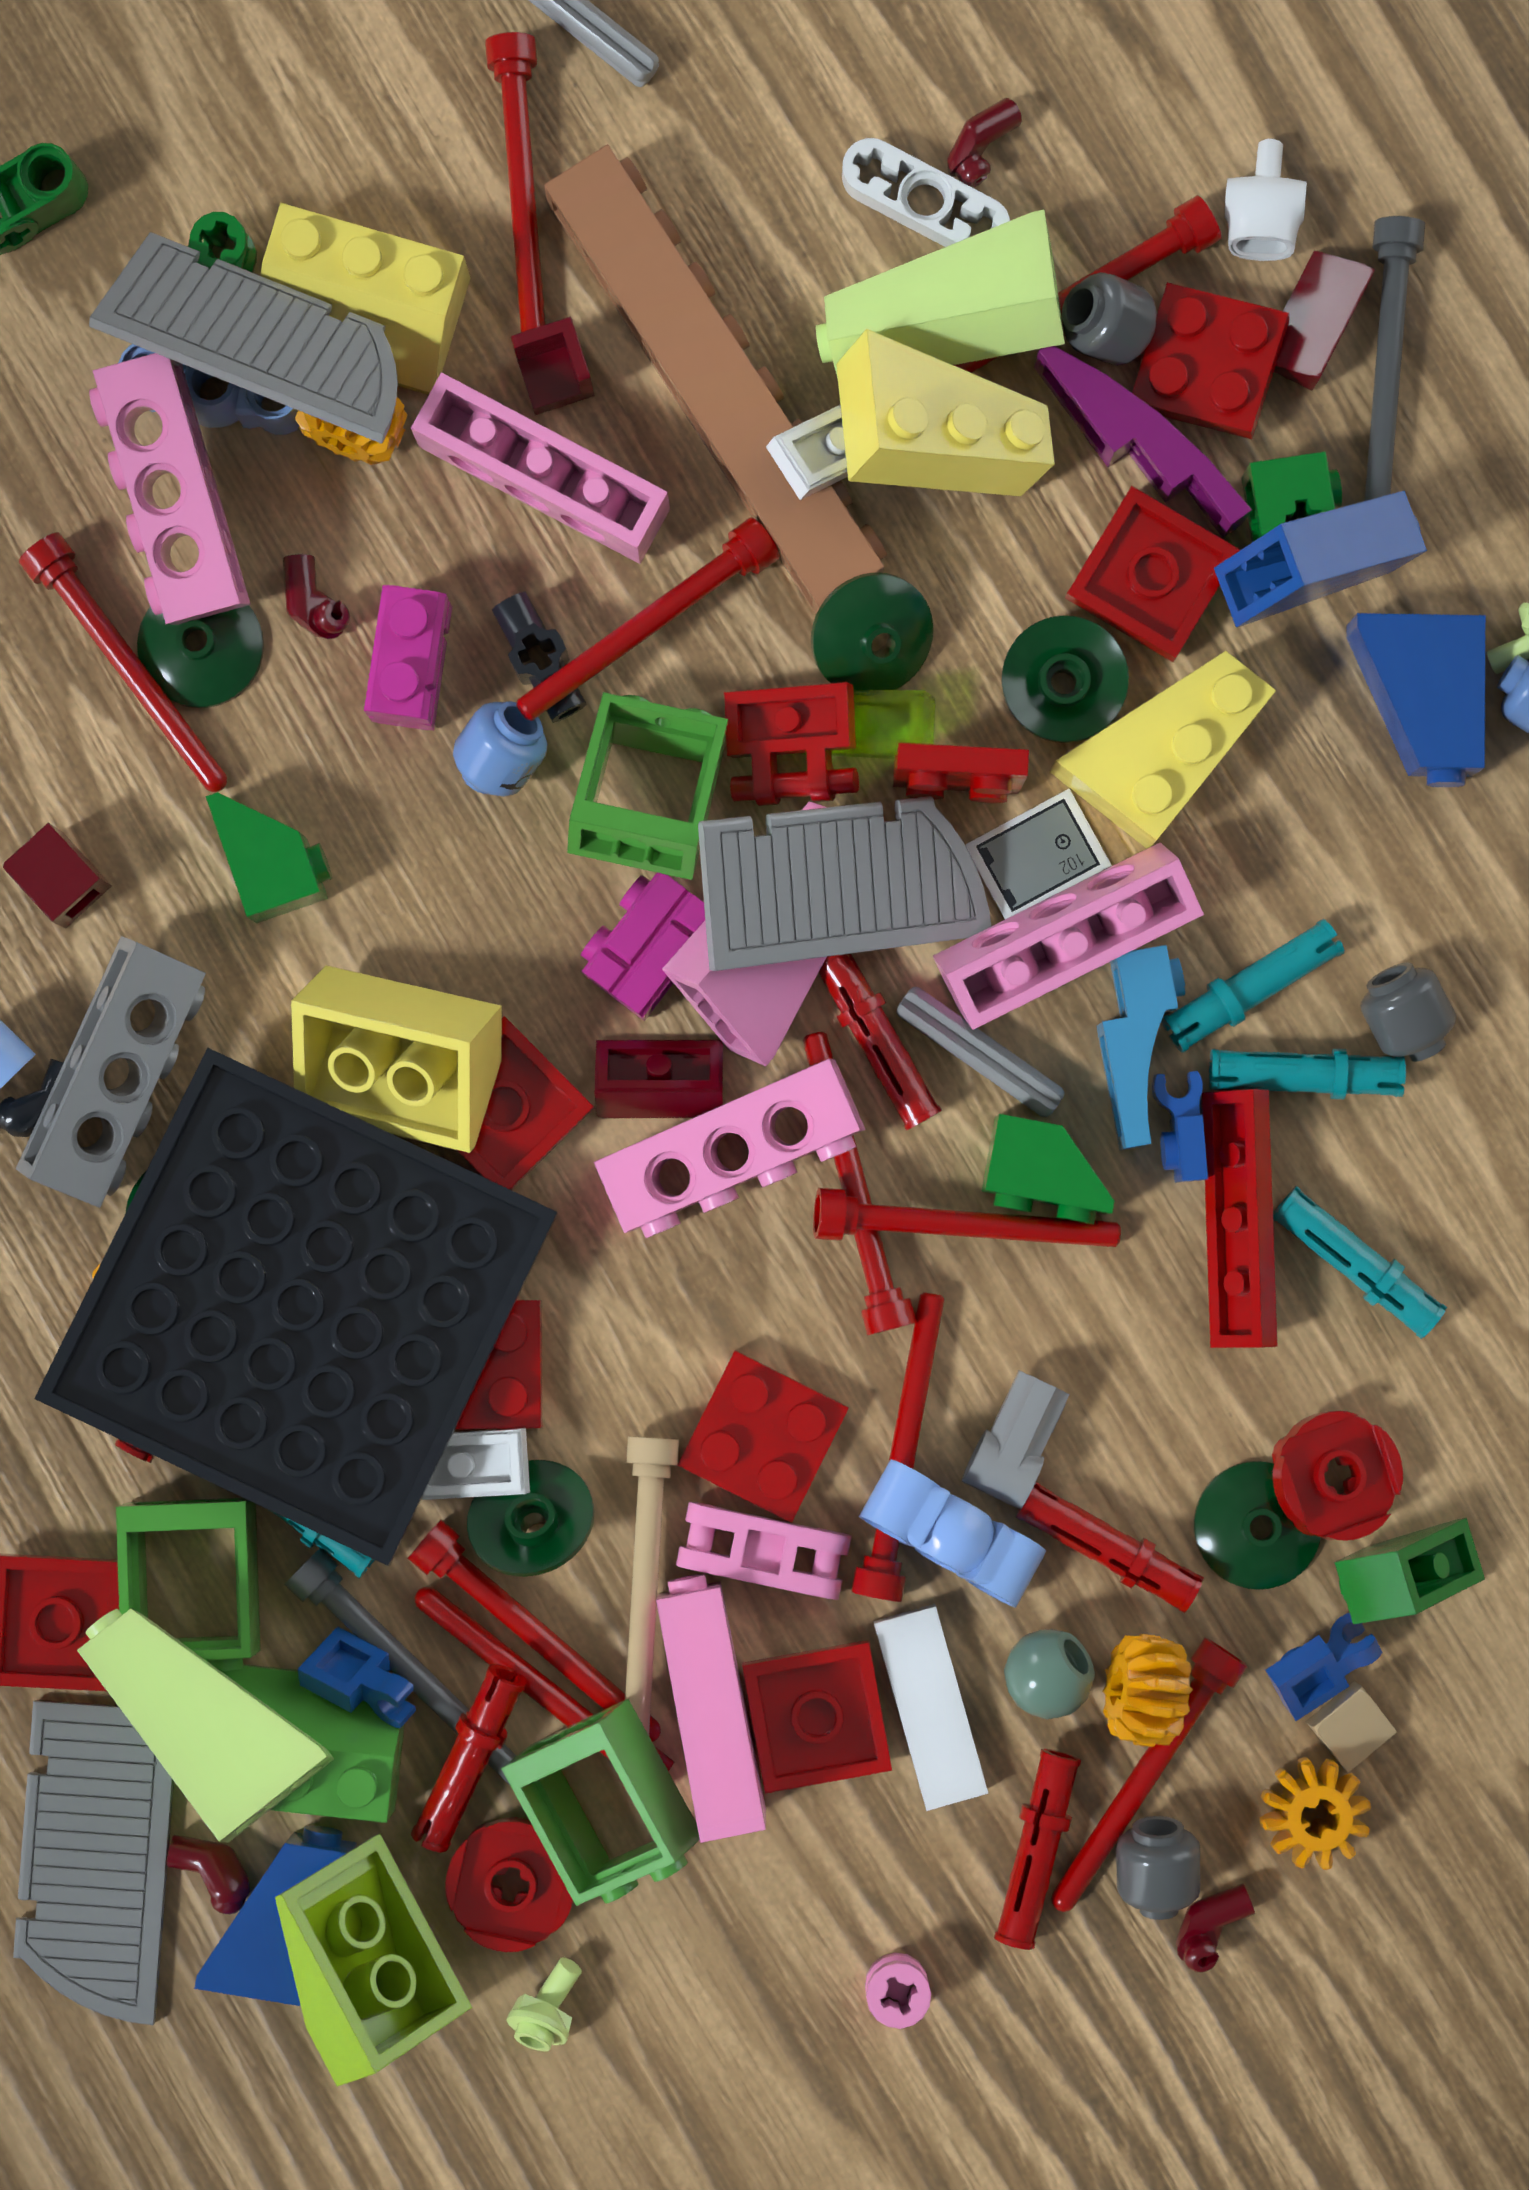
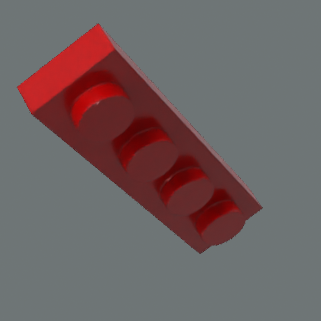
[1202,1089,1278,1348]

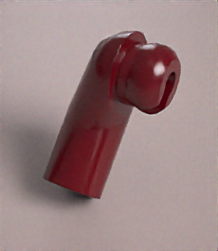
[947,98,1022,188]
[283,554,350,639]
[167,1835,250,1914]
[1176,1883,1255,1973]

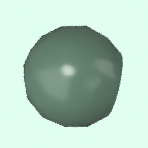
[1004,1629,1095,1719]

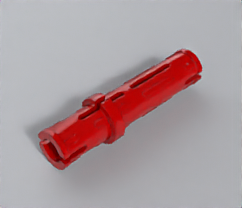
[818,953,942,1131]
[1015,1482,1204,1613]
[411,1664,527,1853]
[994,1749,1082,1950]

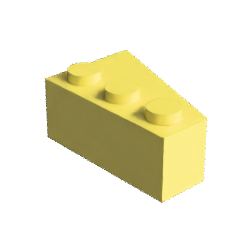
[836,329,1055,496]
[1050,651,1276,849]

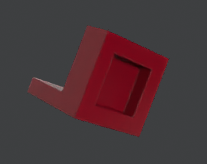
[511,316,595,415]
[3,823,112,929]

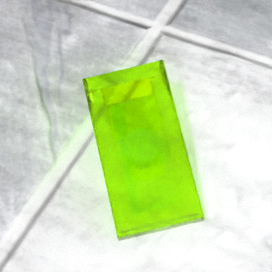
[800,690,936,759]

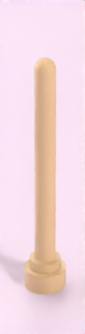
[625,1437,679,1735]

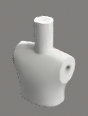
[1225,139,1307,261]

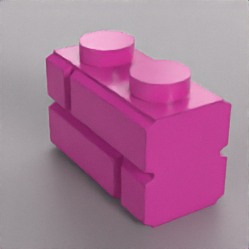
[364,585,452,731]
[581,873,705,1021]

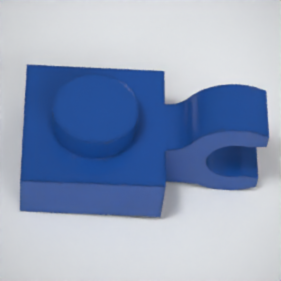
[1151,1071,1208,1183]
[1265,1613,1383,1721]
[298,1626,416,1728]

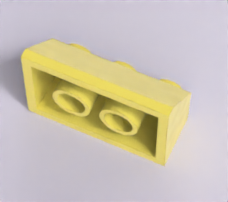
[261,202,471,395]
[291,965,502,1153]

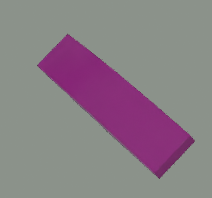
[1034,346,1252,538]

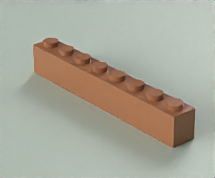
[544,144,887,615]

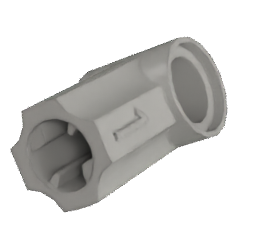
[962,1370,1070,1509]

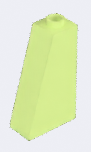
[816,210,1065,378]
[77,1609,334,1843]

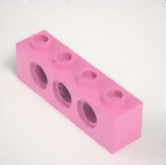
[89,353,251,625]
[411,372,670,564]
[933,842,1204,1030]
[594,1059,866,1238]

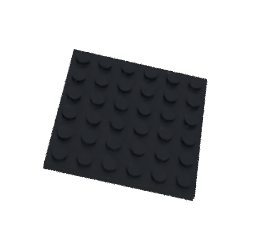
[34,1048,558,1566]

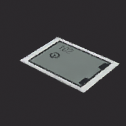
[965,789,1112,919]

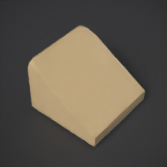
[1306,1681,1397,1773]

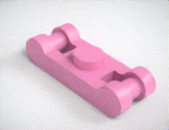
[676,1502,852,1600]

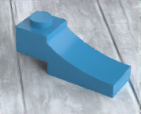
[1096,945,1185,1150]

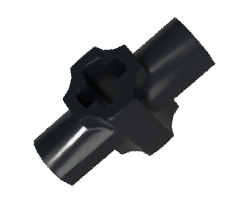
[492,591,587,723]

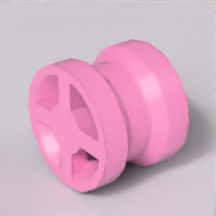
[865,1952,931,2029]

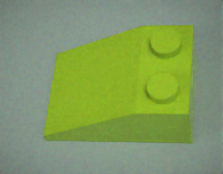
[275,1834,472,2087]

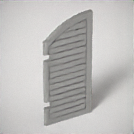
[89,232,398,444]
[698,796,991,971]
[13,1700,174,2025]

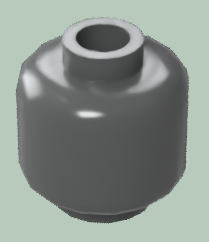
[1062,272,1157,366]
[1360,962,1456,1062]
[1116,1816,1201,1920]

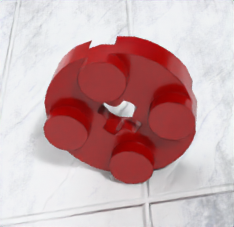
[1272,1411,1403,1541]
[445,1817,573,1952]

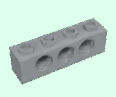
[16,936,206,1208]

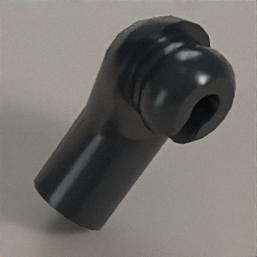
[0,1059,64,1137]

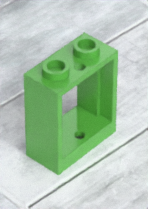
[567,692,728,880]
[116,1497,261,1671]
[501,1699,700,1906]

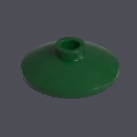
[811,572,934,697]
[137,605,264,708]
[1001,616,1129,743]
[467,1460,595,1577]
[1194,1461,1321,1590]

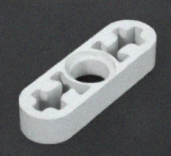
[842,138,1010,247]

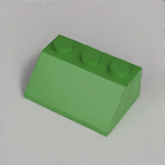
[221,1664,408,1823]

